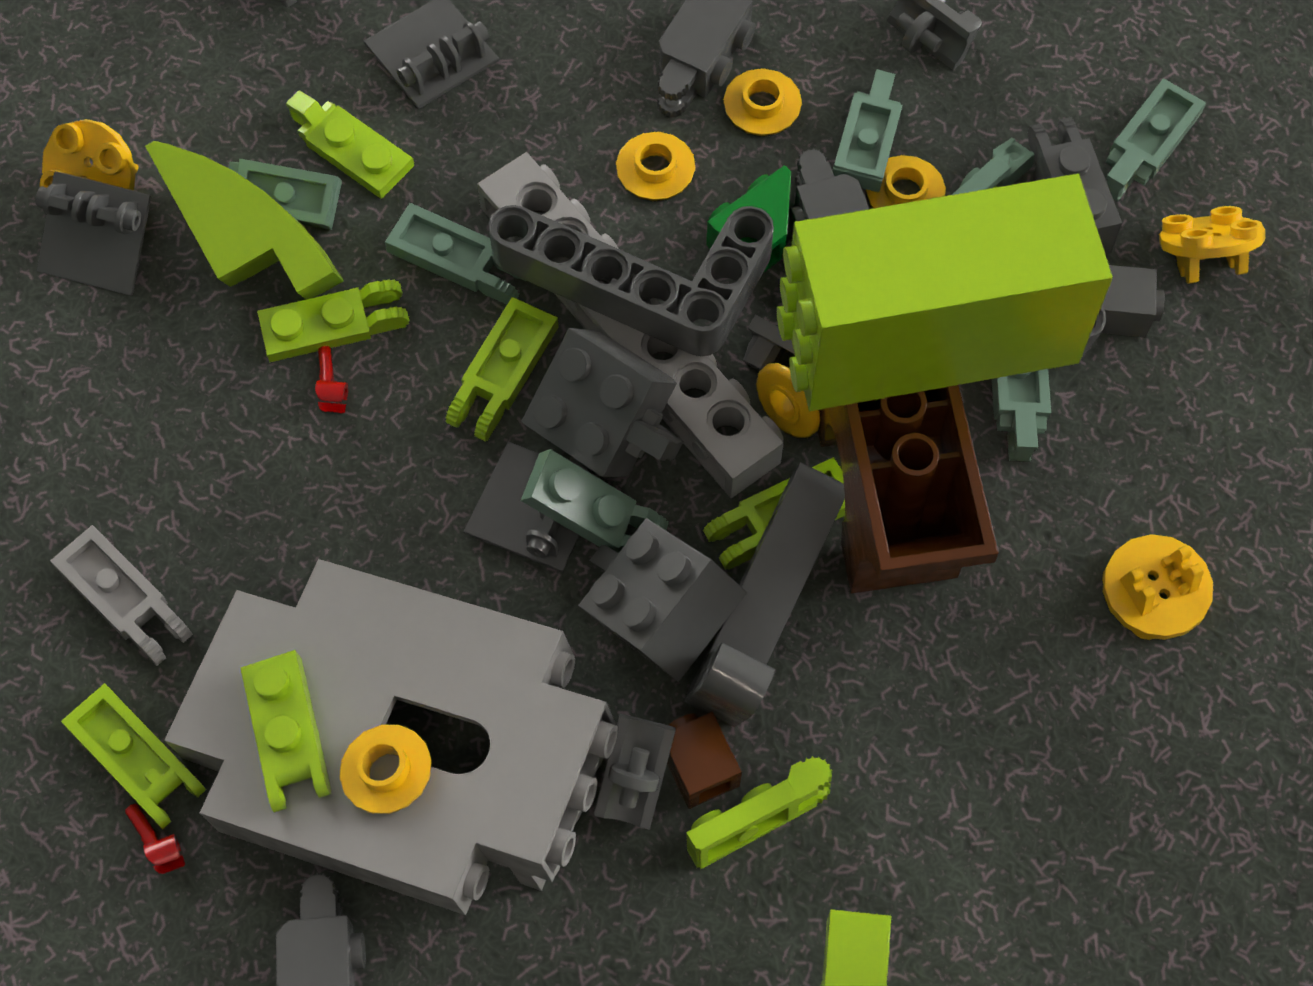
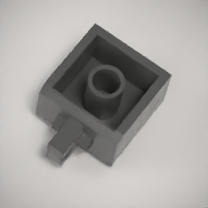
[521,328,684,477]
[578,518,747,682]

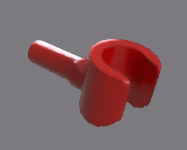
[315,346,349,413]
[125,804,185,874]

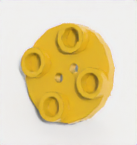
[40,119,139,190]
[1159,206,1265,284]
[1102,534,1213,640]

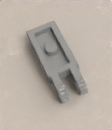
[50,525,193,666]

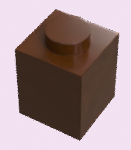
[667,712,742,809]

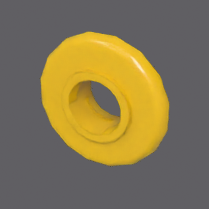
[723,68,802,136]
[616,132,695,201]
[866,155,946,208]
[756,363,821,438]
[339,725,432,814]

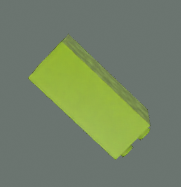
[777,173,1113,411]

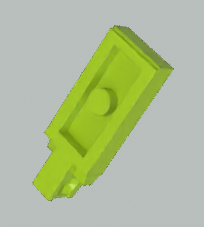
[286,90,414,199]

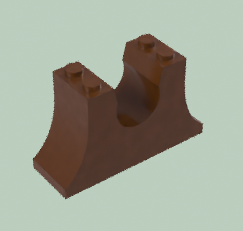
[818,385,999,593]

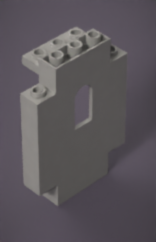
[164,559,618,915]

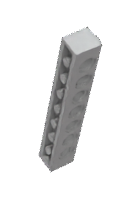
[477,152,784,498]

